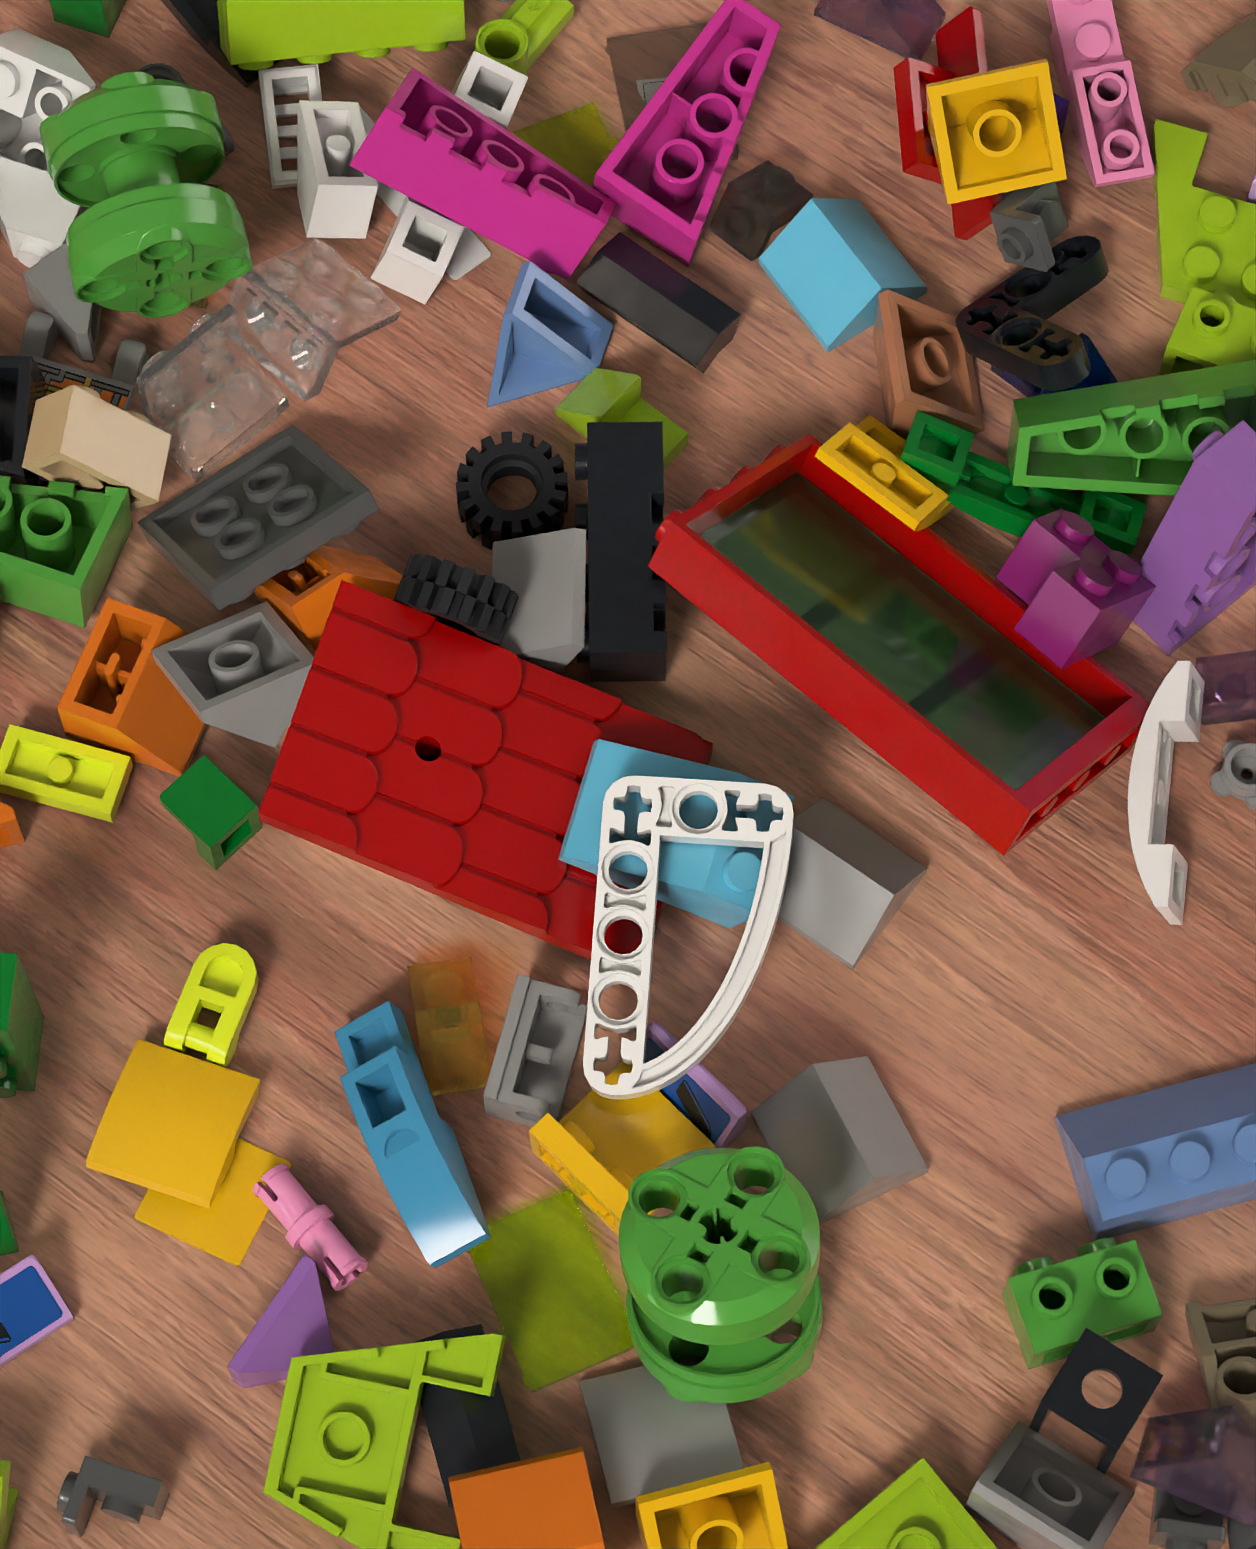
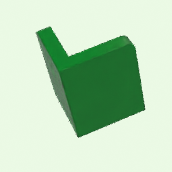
[160,755,262,870]

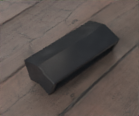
[576,232,741,374]
[413,1324,521,1509]

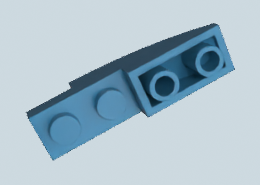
[334,1000,491,1268]

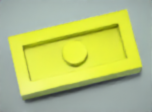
[0,724,133,823]

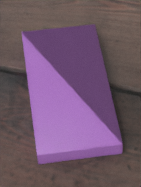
[227,1255,334,1389]

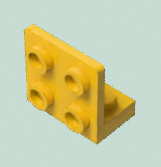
[529,1061,715,1237]

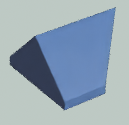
[487,261,614,408]

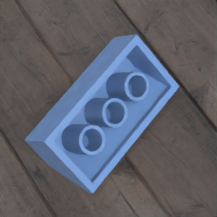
[1055,1063,1256,1241]

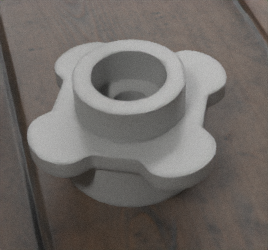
[1210,740,1256,810]

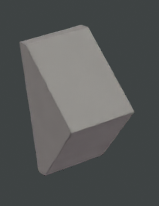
[23,242,103,362]

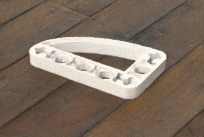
[583,775,794,1099]

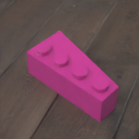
[592,0,781,267]
[349,67,616,280]

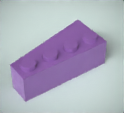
[1133,420,1256,656]

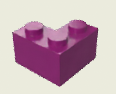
[996,509,1156,669]

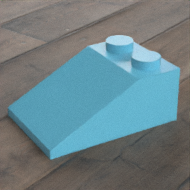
[558,739,795,929]

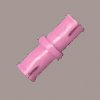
[252,1163,369,1291]

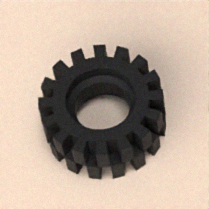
[456,431,569,550]
[393,554,519,646]

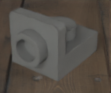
[989,182,1069,272]
[57,1456,169,1537]
[1149,1458,1228,1549]

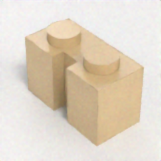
[22,385,171,512]

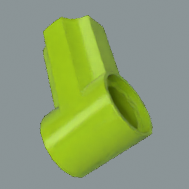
[475,0,574,76]

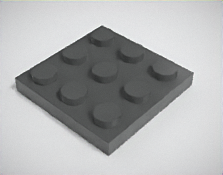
[138,425,379,610]

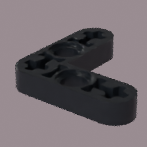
[955,235,1109,391]

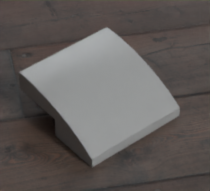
[579,1355,744,1509]

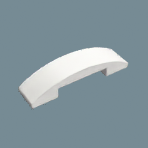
[1128,661,1205,925]

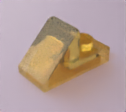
[407,956,490,1096]

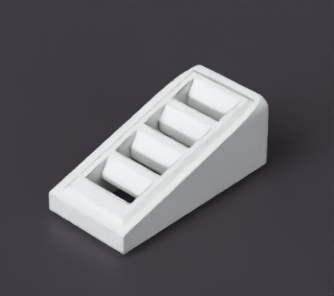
[258,64,322,189]

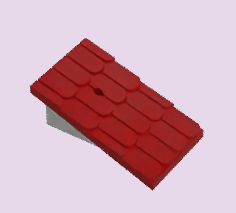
[258,580,713,960]

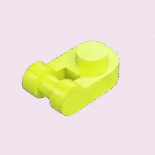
[164,943,259,1067]

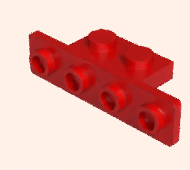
[893,6,1001,240]

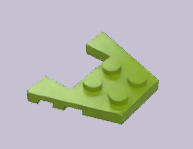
[1151,119,1256,310]
[263,1333,506,1549]

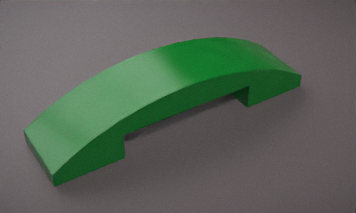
[900,410,1147,554]

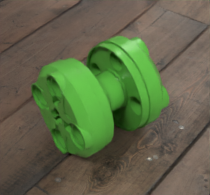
[39,71,253,318]
[619,1146,823,1403]

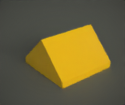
[926,59,1067,204]
[635,1462,788,1549]

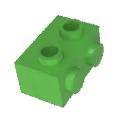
[1002,1237,1163,1370]

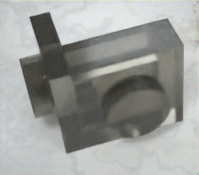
[709,160,814,261]

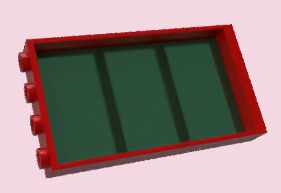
[648,433,1150,856]

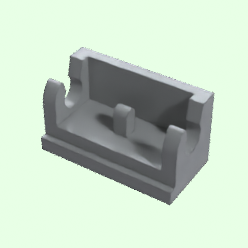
[483,974,587,1127]

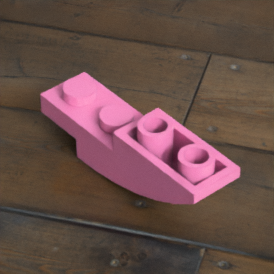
[1046,0,1155,188]

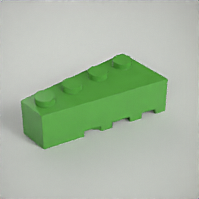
[1007,360,1256,496]
[0,476,132,628]

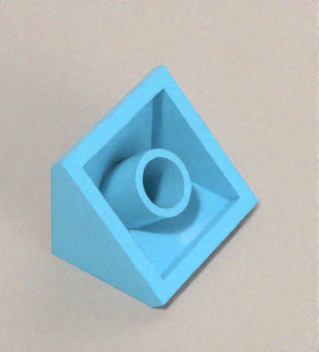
[758,198,927,353]

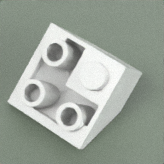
[0,28,96,171]

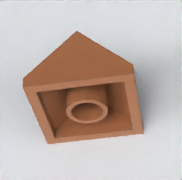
[873,289,985,441]

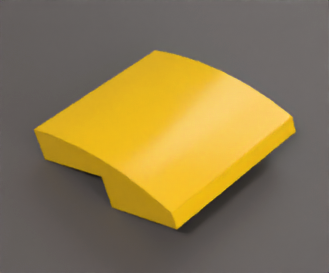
[814,415,955,531]
[86,1039,260,1209]

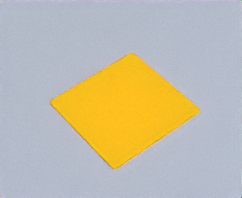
[135,1138,291,1266]

